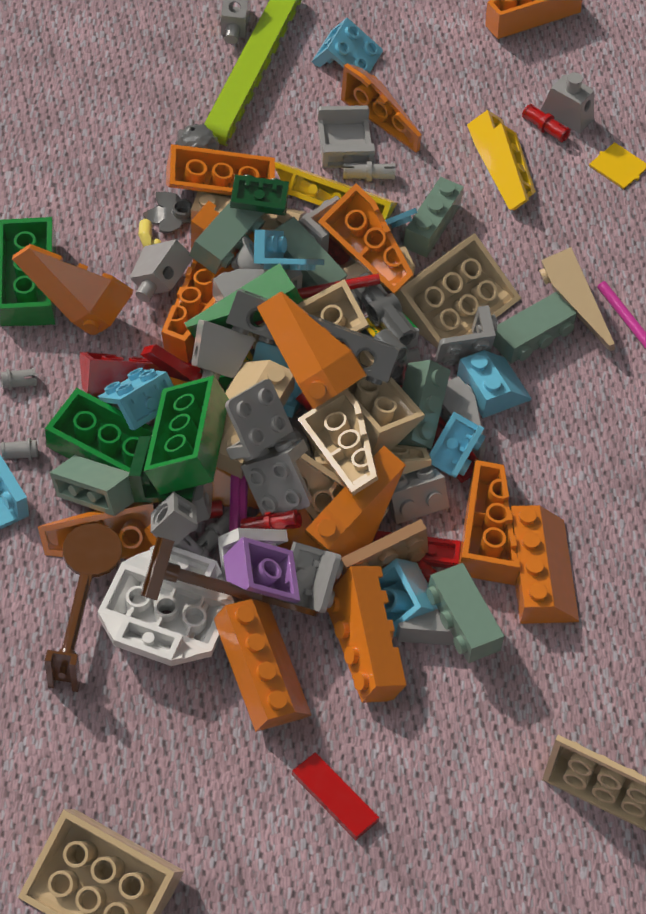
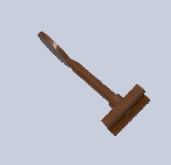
[44,523,122,692]
[140,536,318,617]

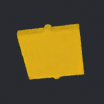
[589,142,646,190]

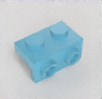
[429,412,486,478]

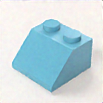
[457,350,532,418]
[379,558,438,637]

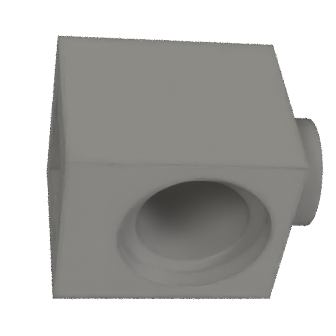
[151,492,197,547]

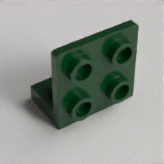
[230,175,289,216]
[128,436,196,503]

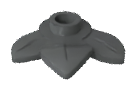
[143,191,193,233]

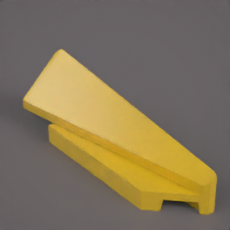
[467,110,536,210]
[275,161,398,220]

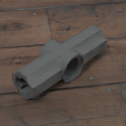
[353,272,417,346]

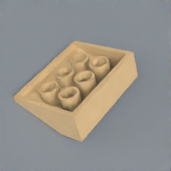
[395,233,521,349]
[542,735,646,831]
[18,809,184,914]

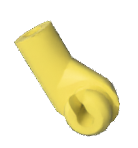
[138,219,161,248]

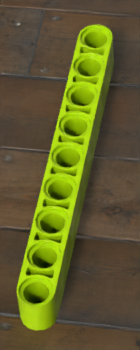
[204,0,302,146]

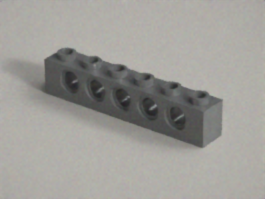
[226,289,402,385]

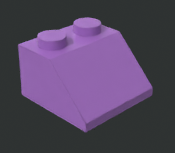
[223,537,300,604]

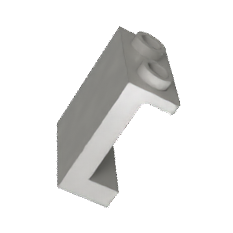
[317,105,375,168]

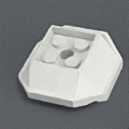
[98,545,234,666]

